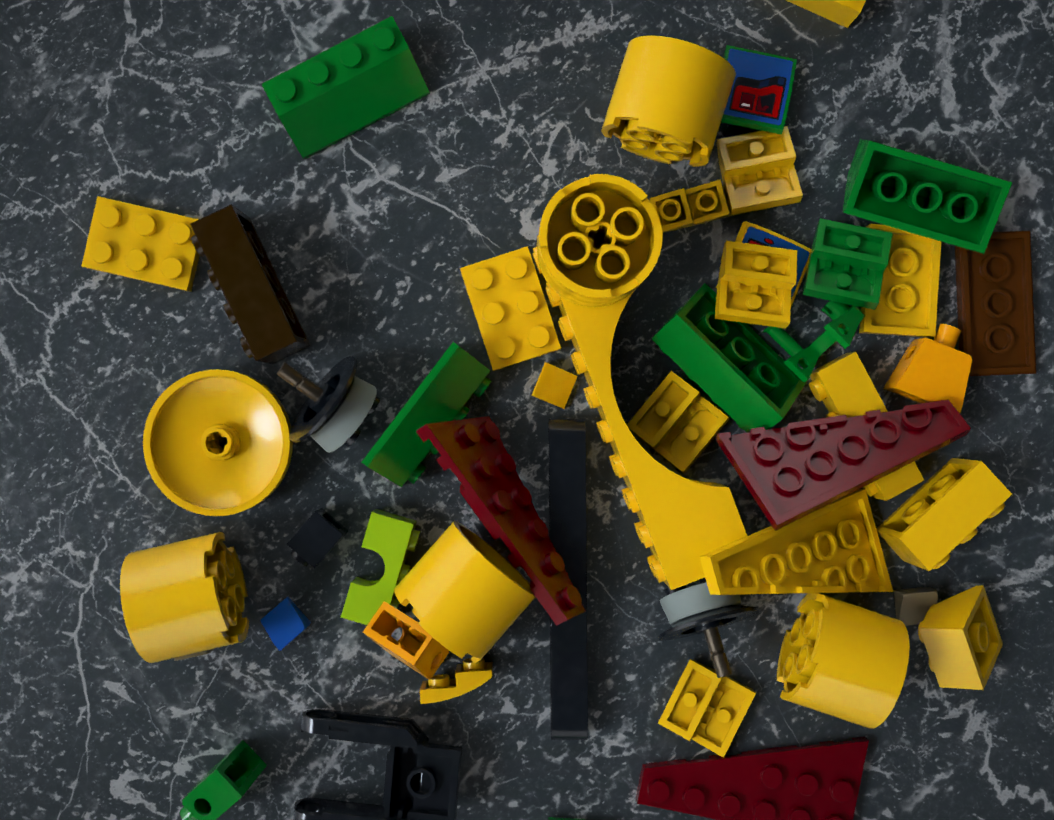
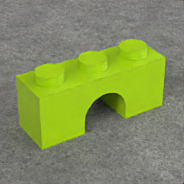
[340,509,421,625]

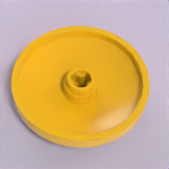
[143,369,293,516]

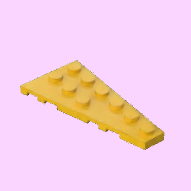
[700,489,893,595]

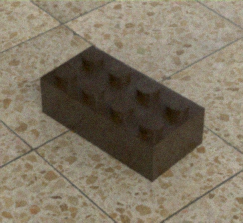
[190,204,311,364]

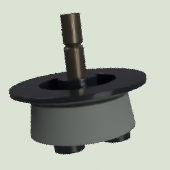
[277,356,380,453]
[658,578,760,678]

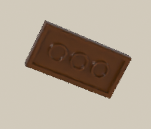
[955,231,1036,377]

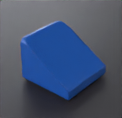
[260,596,311,651]

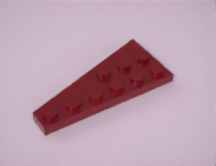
[716,399,971,531]
[416,416,586,626]
[636,736,869,820]

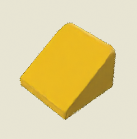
[531,362,578,409]

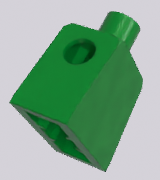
[180,740,267,820]

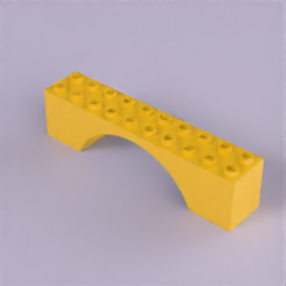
[532,232,747,590]

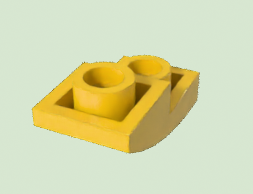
[649,179,730,233]
[420,658,493,704]

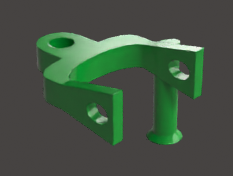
[761,301,865,383]

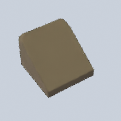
[894,587,938,626]

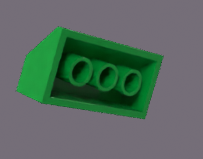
[261,16,430,159]
[842,139,1013,254]
[651,283,806,433]
[361,342,492,487]

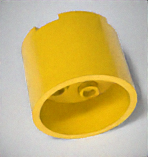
[601,36,736,167]
[537,174,663,307]
[394,521,536,664]
[120,532,249,663]
[777,593,910,729]

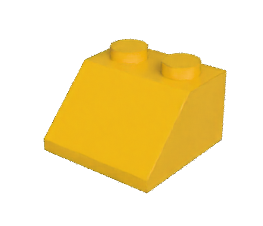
[918,585,1003,690]

